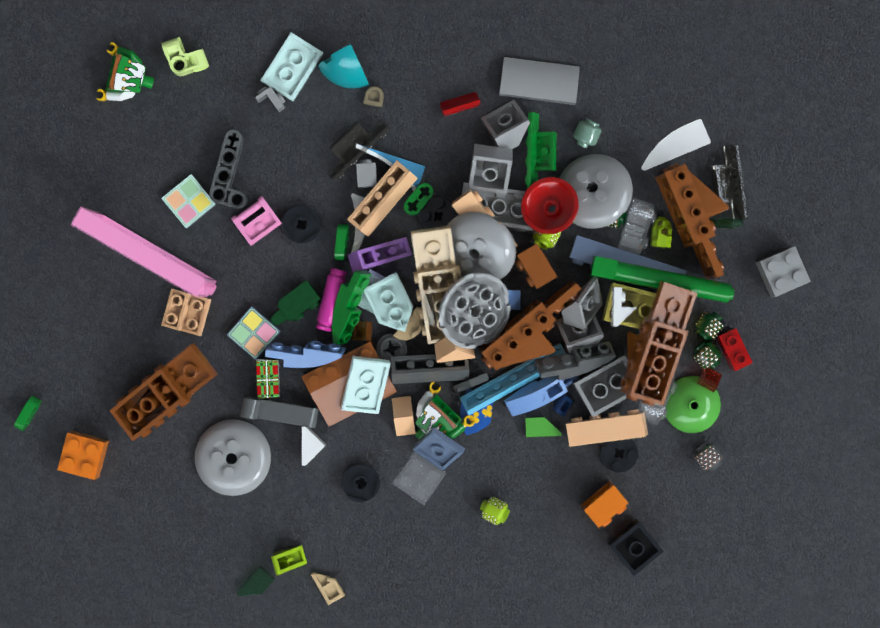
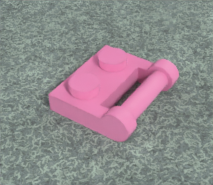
[231,196,282,246]

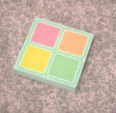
[162,174,216,228]

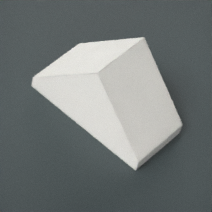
[302,426,326,465]

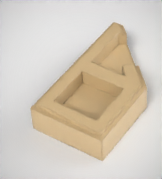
[311,572,345,605]

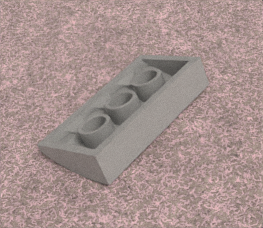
[499,57,580,105]
[462,182,534,234]

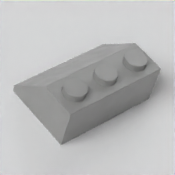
[572,355,628,417]

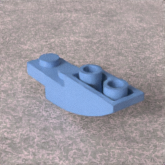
[265,341,346,368]
[504,376,579,416]

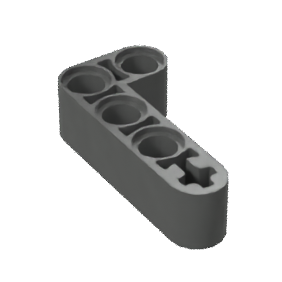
[209,130,247,209]
[240,396,319,428]

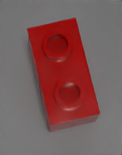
[716,328,753,371]

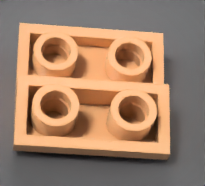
[161,289,212,336]

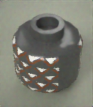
[694,442,723,472]

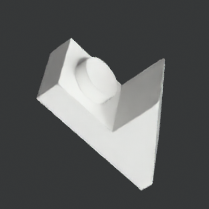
[611,287,637,327]

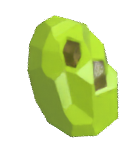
[650,217,672,248]

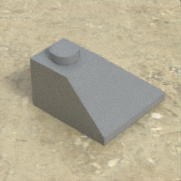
[481,100,530,149]
[561,276,603,330]
[556,316,604,354]

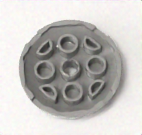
[559,154,633,229]
[447,212,516,280]
[439,273,511,349]
[194,419,271,496]

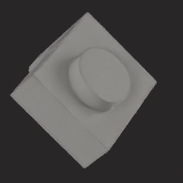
[255,87,286,112]

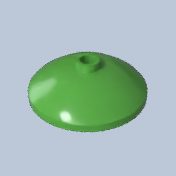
[663,376,721,433]

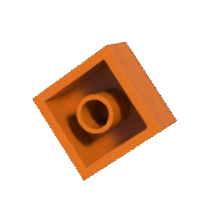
[57,431,109,480]
[580,481,628,528]

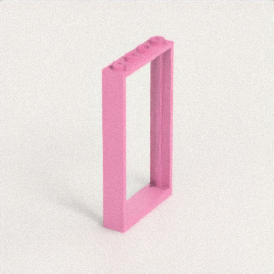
[72,207,217,297]

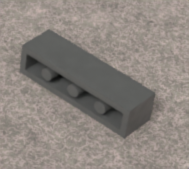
[391,354,469,384]

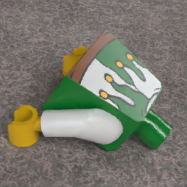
[96,42,154,101]
[415,382,475,440]

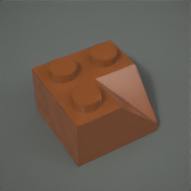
[515,244,557,289]

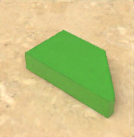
[525,417,562,437]

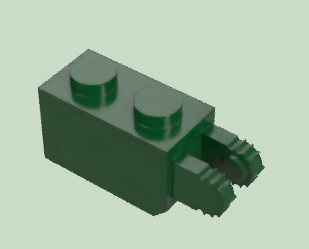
[271,280,321,326]

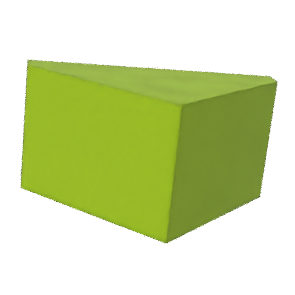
[271,545,307,575]

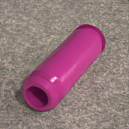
[316,268,347,332]

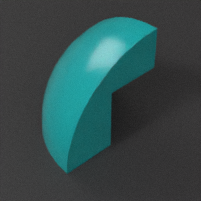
[318,44,369,89]

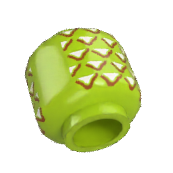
[533,231,561,249]
[480,497,510,525]

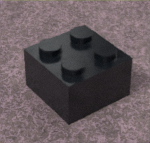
[607,519,664,576]

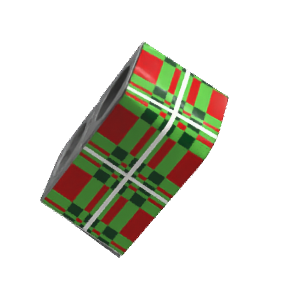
[256,359,280,399]

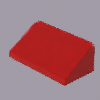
[440,92,480,116]

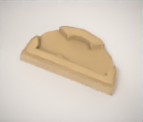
[393,307,424,341]

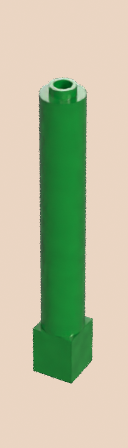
[590,256,735,303]

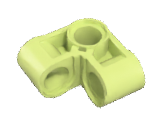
[161,37,209,76]

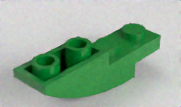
[332,270,371,345]

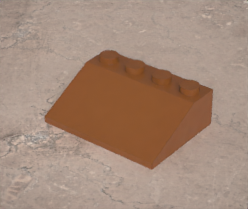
[301,341,397,426]

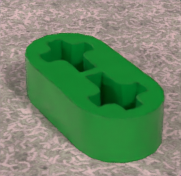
[404,183,433,216]
[335,224,349,261]
[14,396,42,431]

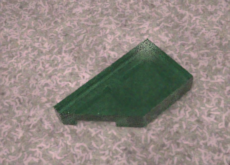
[709,218,743,229]
[237,566,275,596]

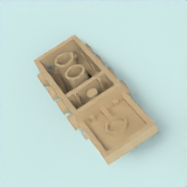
[411,226,461,344]

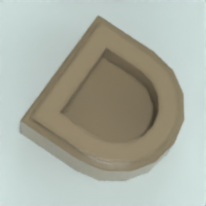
[363,86,384,108]

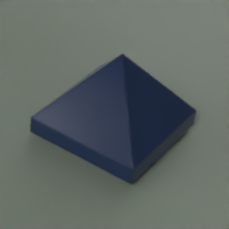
[553,394,574,417]

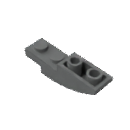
[535,341,616,381]

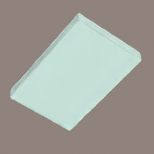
[260,32,324,101]
[340,356,391,414]

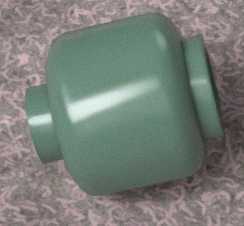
[573,118,602,148]

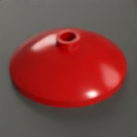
[521,177,579,234]

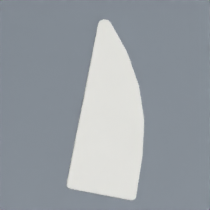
[641,119,711,171]

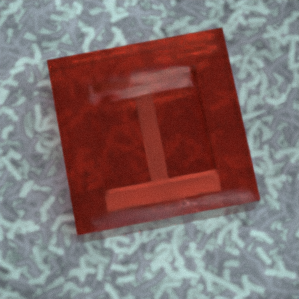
[697,368,722,392]

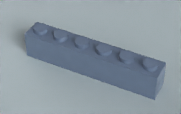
[568,235,687,289]

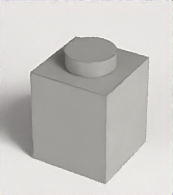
[356,160,377,188]

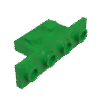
[525,112,557,189]

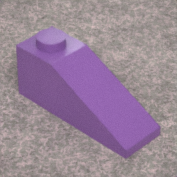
[348,237,412,273]

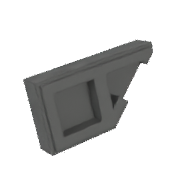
[453,373,489,393]

